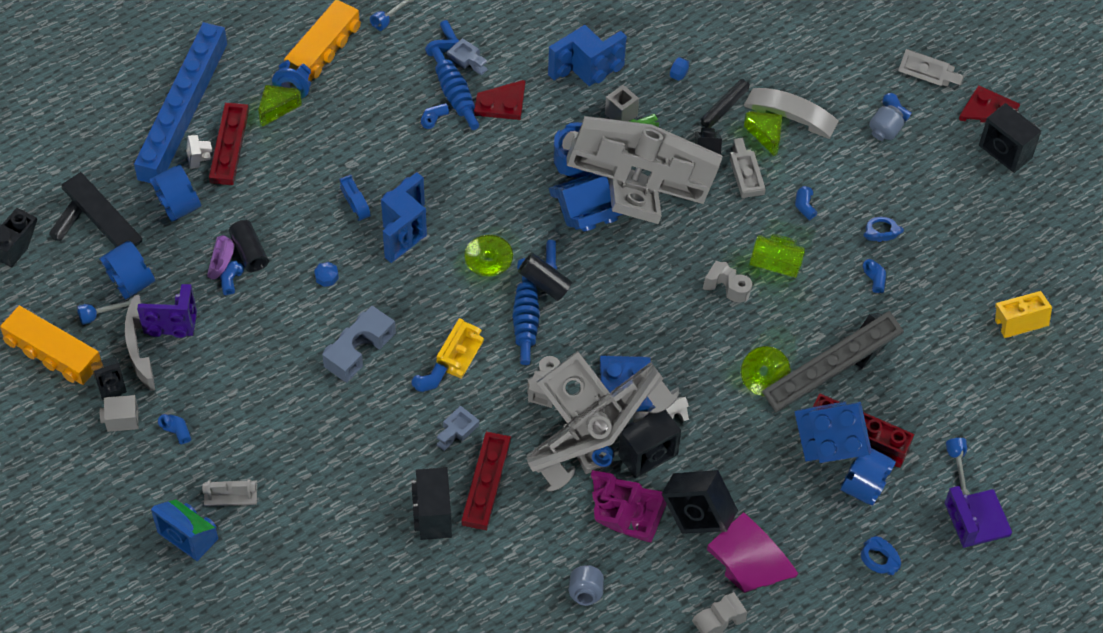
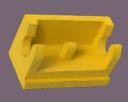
[995,291,1052,338]
[437,318,484,379]

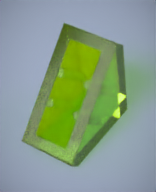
[258,85,302,127]
[744,111,782,156]

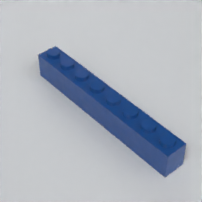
[134,22,227,183]

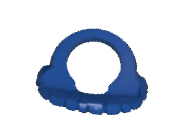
[863,217,904,242]
[860,536,901,575]

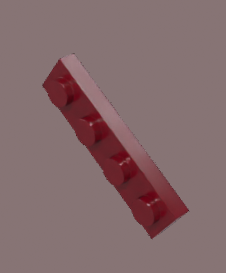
[209,102,249,185]
[461,431,511,531]

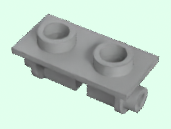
[203,479,257,506]

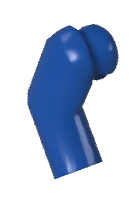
[882,93,912,122]
[421,103,449,129]
[795,186,818,220]
[863,259,886,294]
[220,261,244,295]
[411,363,448,392]
[158,414,192,445]

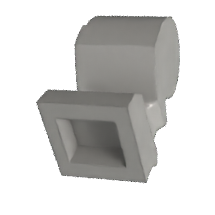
[703,261,752,302]
[527,356,561,408]
[692,592,747,633]

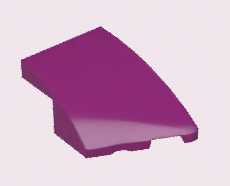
[591,470,666,543]
[707,512,798,593]

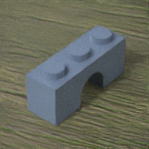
[322,305,396,383]

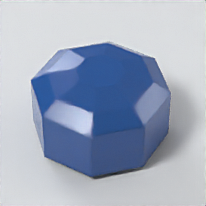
[670,57,689,81]
[314,262,339,287]

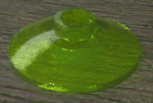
[464,235,513,277]
[741,346,791,396]

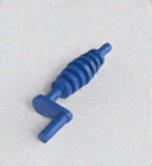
[425,20,479,130]
[512,240,557,365]

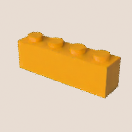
[284,0,361,81]
[0,305,101,385]

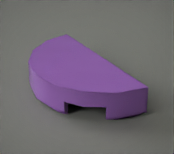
[207,235,234,279]

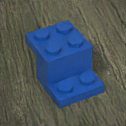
[548,25,627,86]
[381,172,427,263]
[549,173,623,231]
[600,356,653,412]
[794,401,872,463]

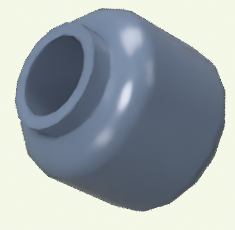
[869,105,904,141]
[568,565,604,606]

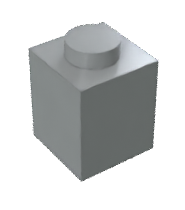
[605,85,639,122]
[100,395,139,432]

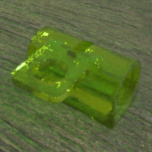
[749,234,805,278]

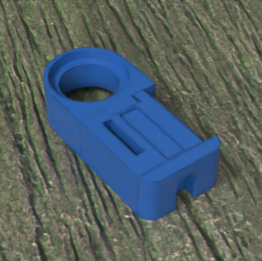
[339,174,371,221]

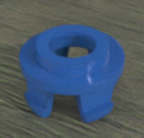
[272,60,311,100]

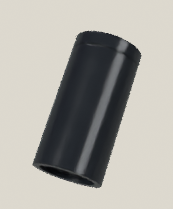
[229,220,269,273]
[518,252,572,301]

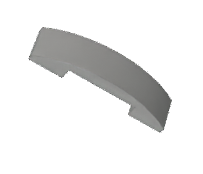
[744,88,839,139]
[125,295,155,391]

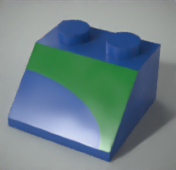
[151,499,218,561]

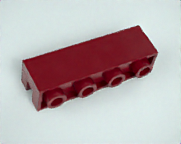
[813,393,915,468]

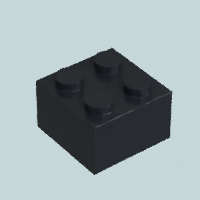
[979,103,1041,173]
[618,410,681,479]
[411,467,452,540]
[661,470,738,534]

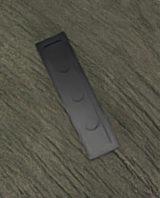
[62,172,143,247]

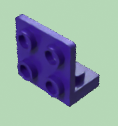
[137,284,197,338]
[945,486,1012,548]

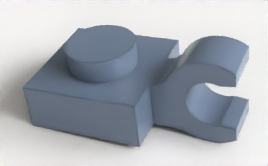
[447,38,488,75]
[437,406,480,451]

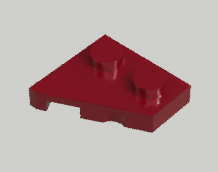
[474,80,526,120]
[959,85,1020,123]

